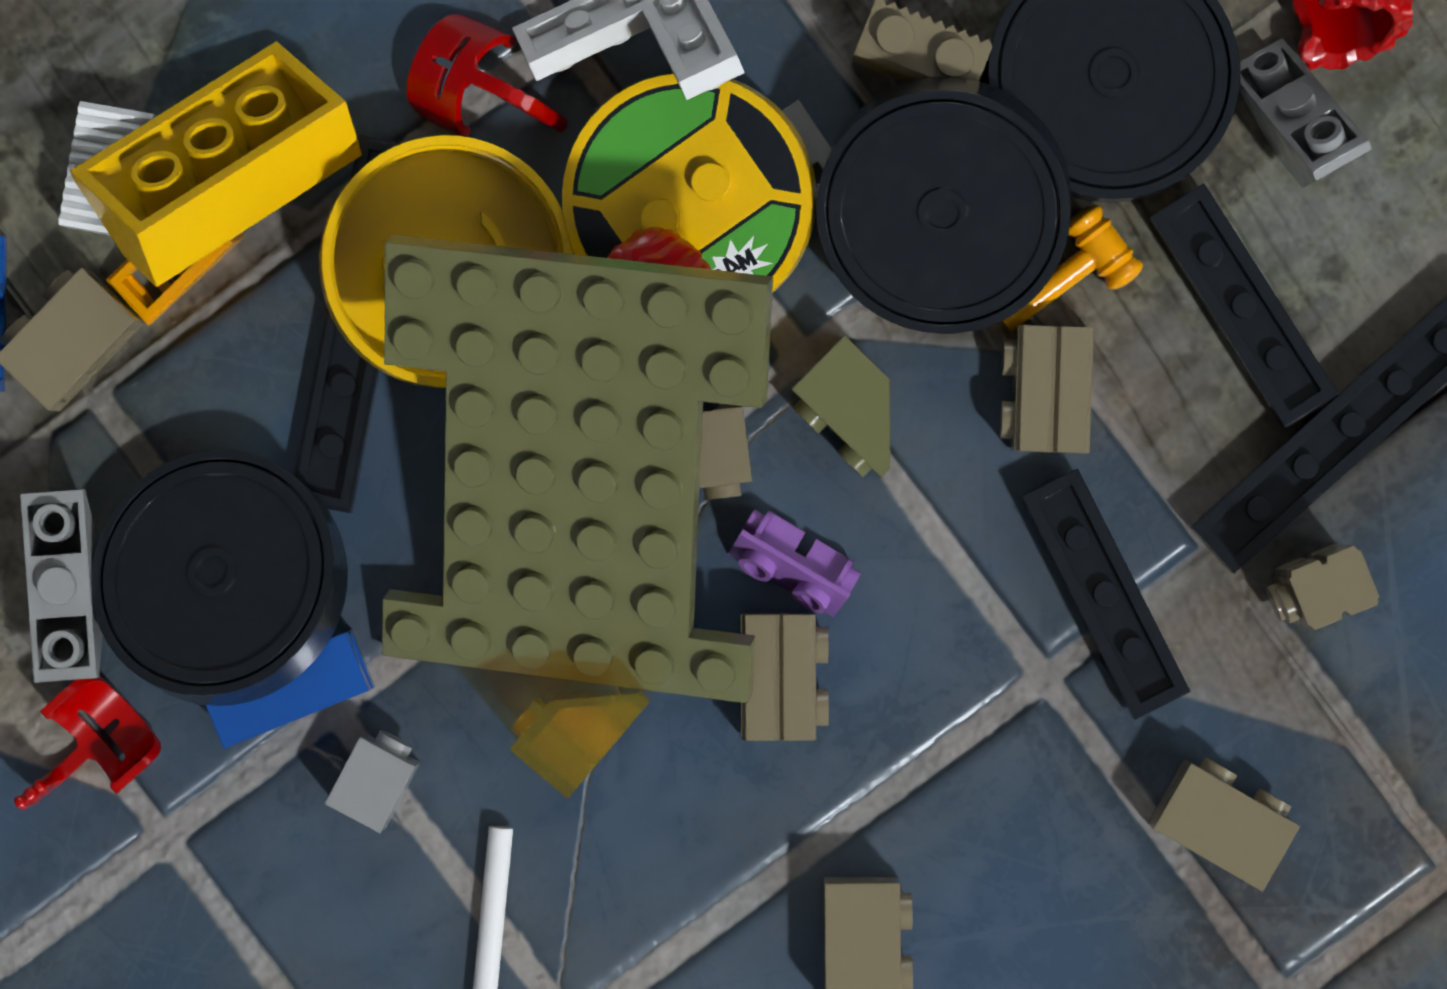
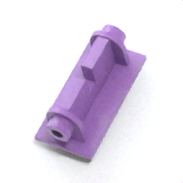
[727,509,861,618]

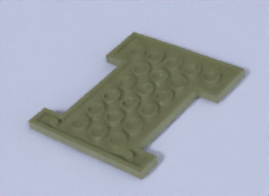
[382,235,773,703]

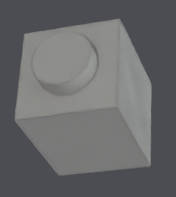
[325,730,421,833]

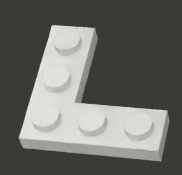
[512,0,745,100]

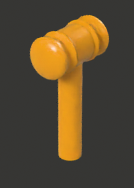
[1003,205,1143,332]

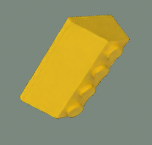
[70,41,362,287]

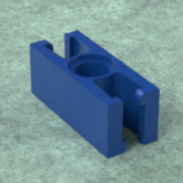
[206,630,375,749]

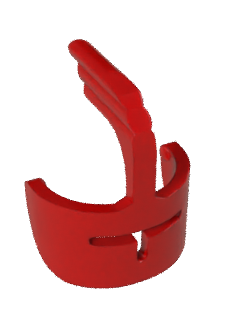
[406,14,567,137]
[14,675,161,810]

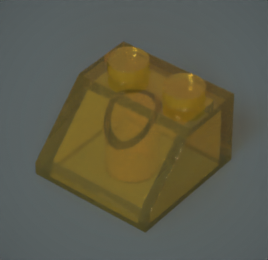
[509,688,654,799]

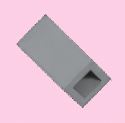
[1239,38,1372,188]
[20,489,103,683]

